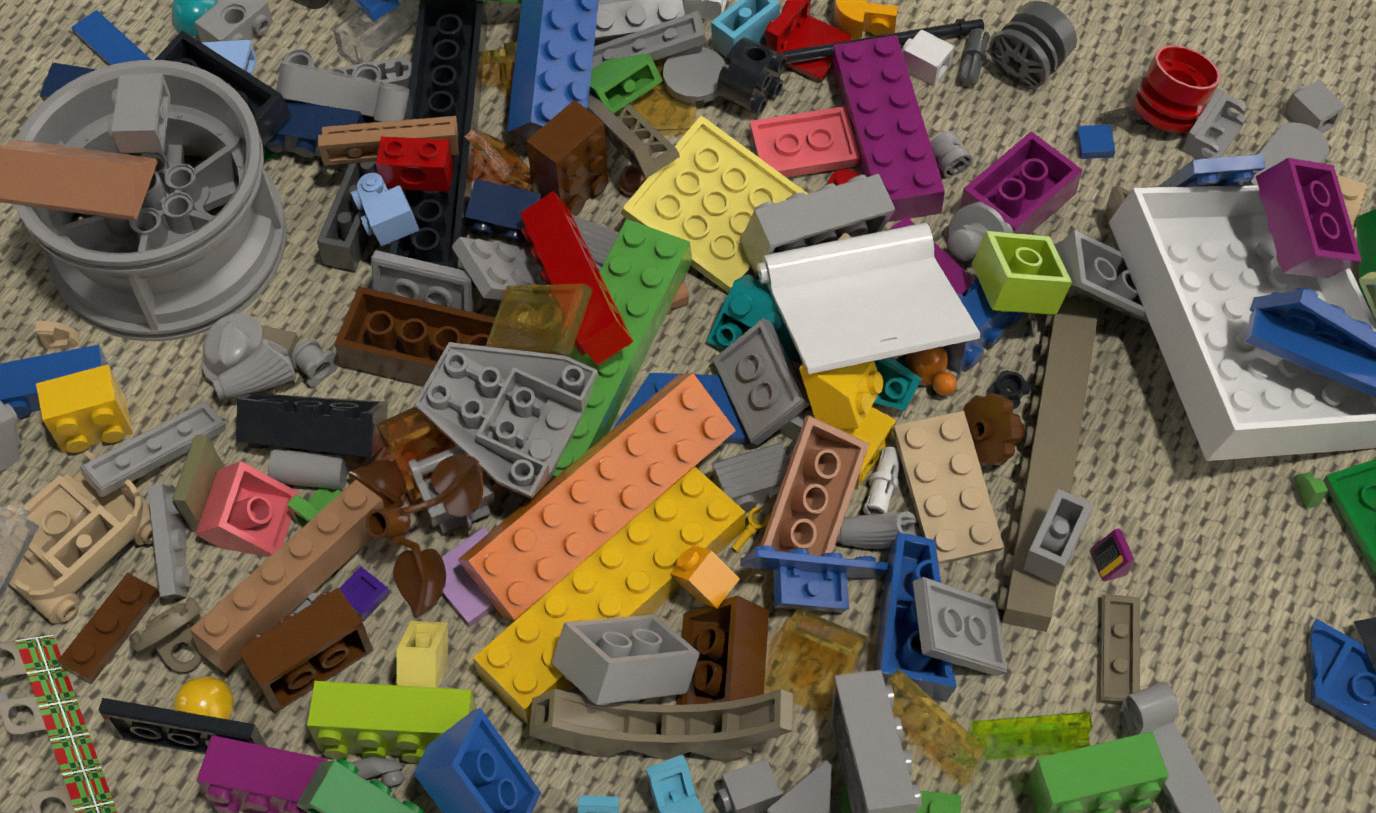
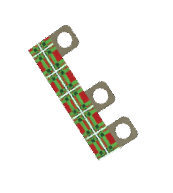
[0,635,117,813]

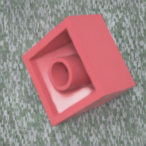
[195,461,300,557]

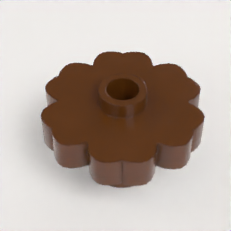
[963,393,1024,467]

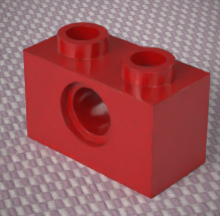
[376,136,453,192]

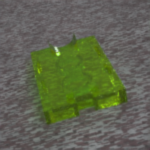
[962,712,1093,762]

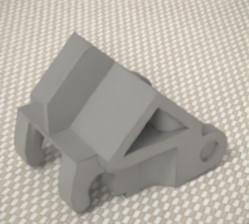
[408,446,495,533]

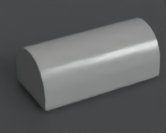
[268,450,349,490]

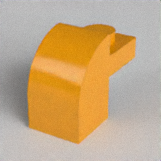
[834,0,898,40]

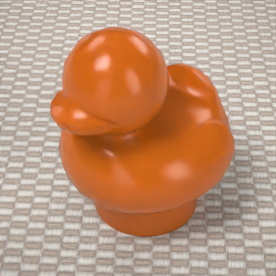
[905,347,957,396]

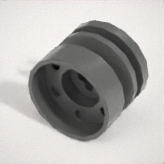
[989,0,1077,89]

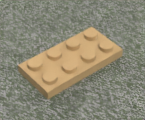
[893,411,1004,564]

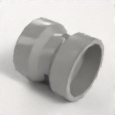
[930,131,973,178]

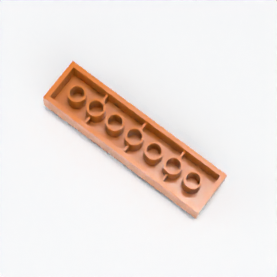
[457,373,736,620]

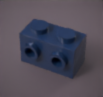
[465,178,542,243]

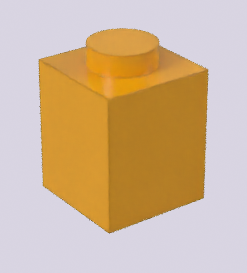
[670,545,740,608]

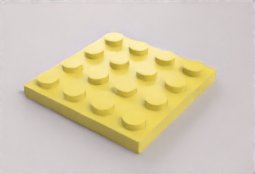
[621,115,808,293]

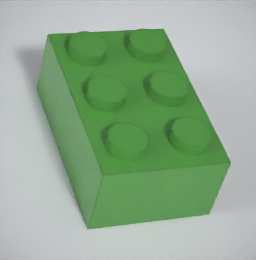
[1027,731,1169,813]

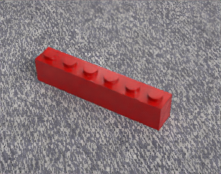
[520,191,634,365]

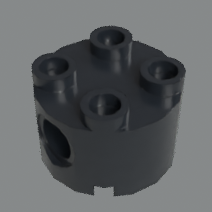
[717,37,788,116]

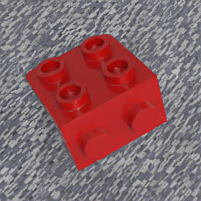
[764,0,851,81]

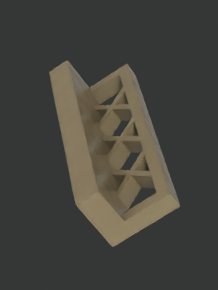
[588,92,680,178]

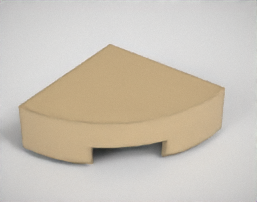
[35,321,80,350]

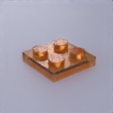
[465,127,533,192]

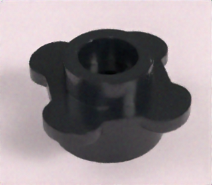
[988,370,1031,409]

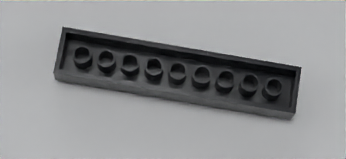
[390,0,488,270]

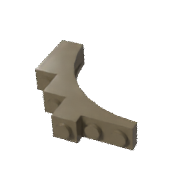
[529,689,793,762]

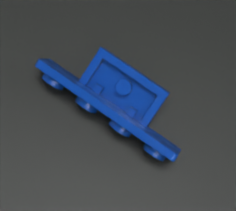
[740,546,889,613]

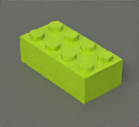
[307,681,477,763]

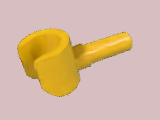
[731,506,771,552]

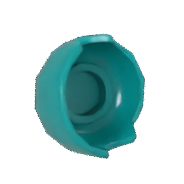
[172,0,219,37]

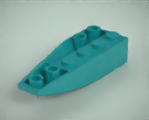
[707,274,922,411]

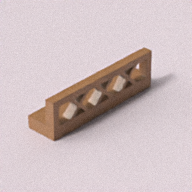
[318,116,459,166]

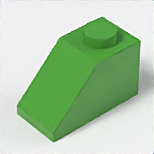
[589,53,662,114]

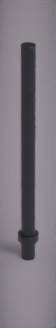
[780,18,984,64]

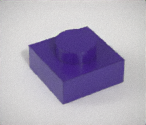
[340,567,390,620]

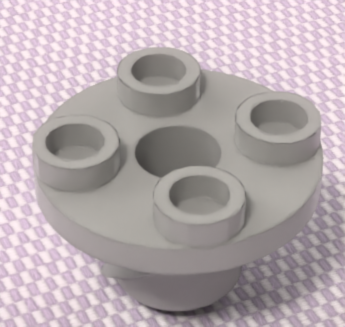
[948,202,1013,270]

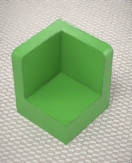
[287,488,342,527]

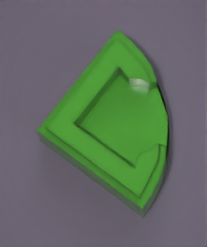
[1294,472,1328,509]

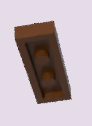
[57,572,160,684]

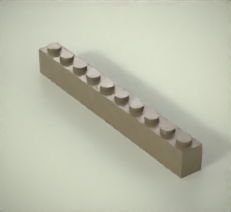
[997,296,1100,632]

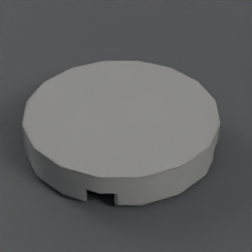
[663,46,727,104]

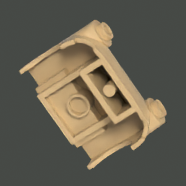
[0,450,154,623]

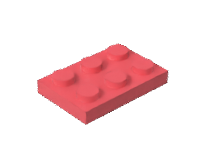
[750,106,861,178]

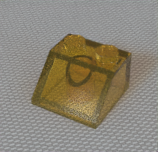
[764,609,869,717]

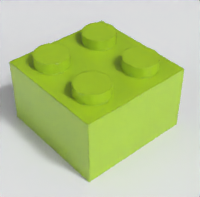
[972,231,1072,315]

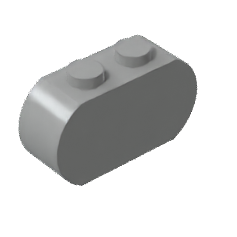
[1244,122,1329,186]

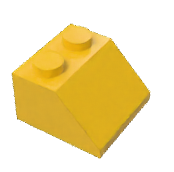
[799,361,883,429]

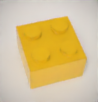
[36,364,133,453]

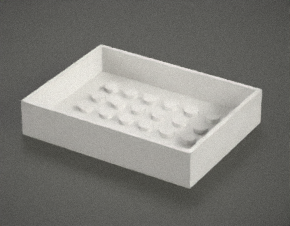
[1109,185,1376,461]

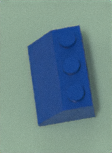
[413,708,541,813]

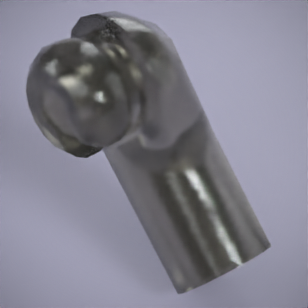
[1099,107,1150,134]

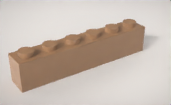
[190,480,384,673]

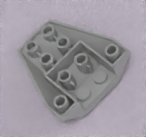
[414,342,598,499]

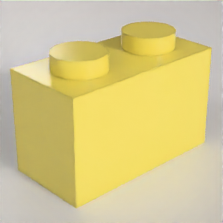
[396,621,448,688]

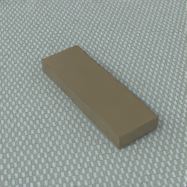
[1099,594,1140,705]

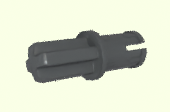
[959,28,990,87]

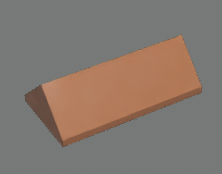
[0,140,158,221]
[760,415,869,556]

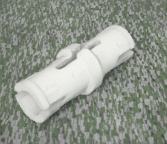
[863,447,902,515]

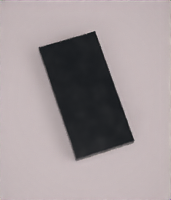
[98,698,268,755]

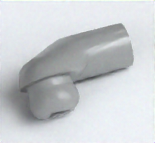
[350,757,404,787]

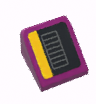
[1090,528,1134,581]

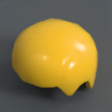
[174,676,234,720]

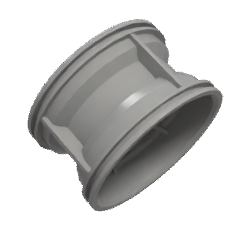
[14,60,287,341]

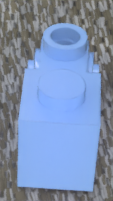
[351,173,419,246]

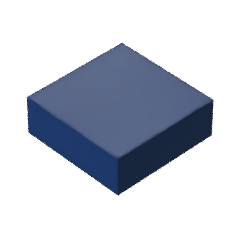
[1076,124,1115,159]

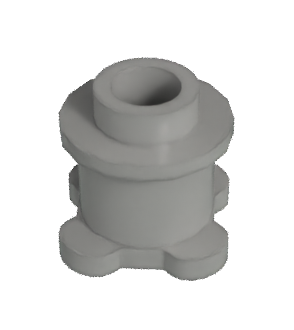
[291,340,337,387]

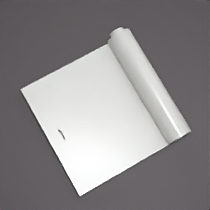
[757,223,980,374]

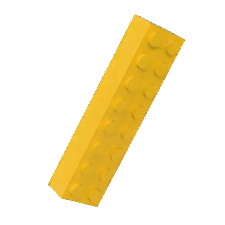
[473,466,746,725]

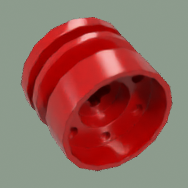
[1133,45,1221,133]

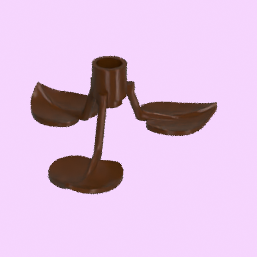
[348,454,483,616]

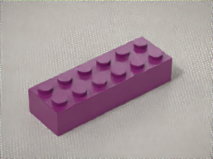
[832,35,945,222]

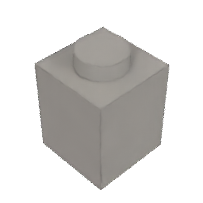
[1286,80,1345,134]
[718,758,781,813]

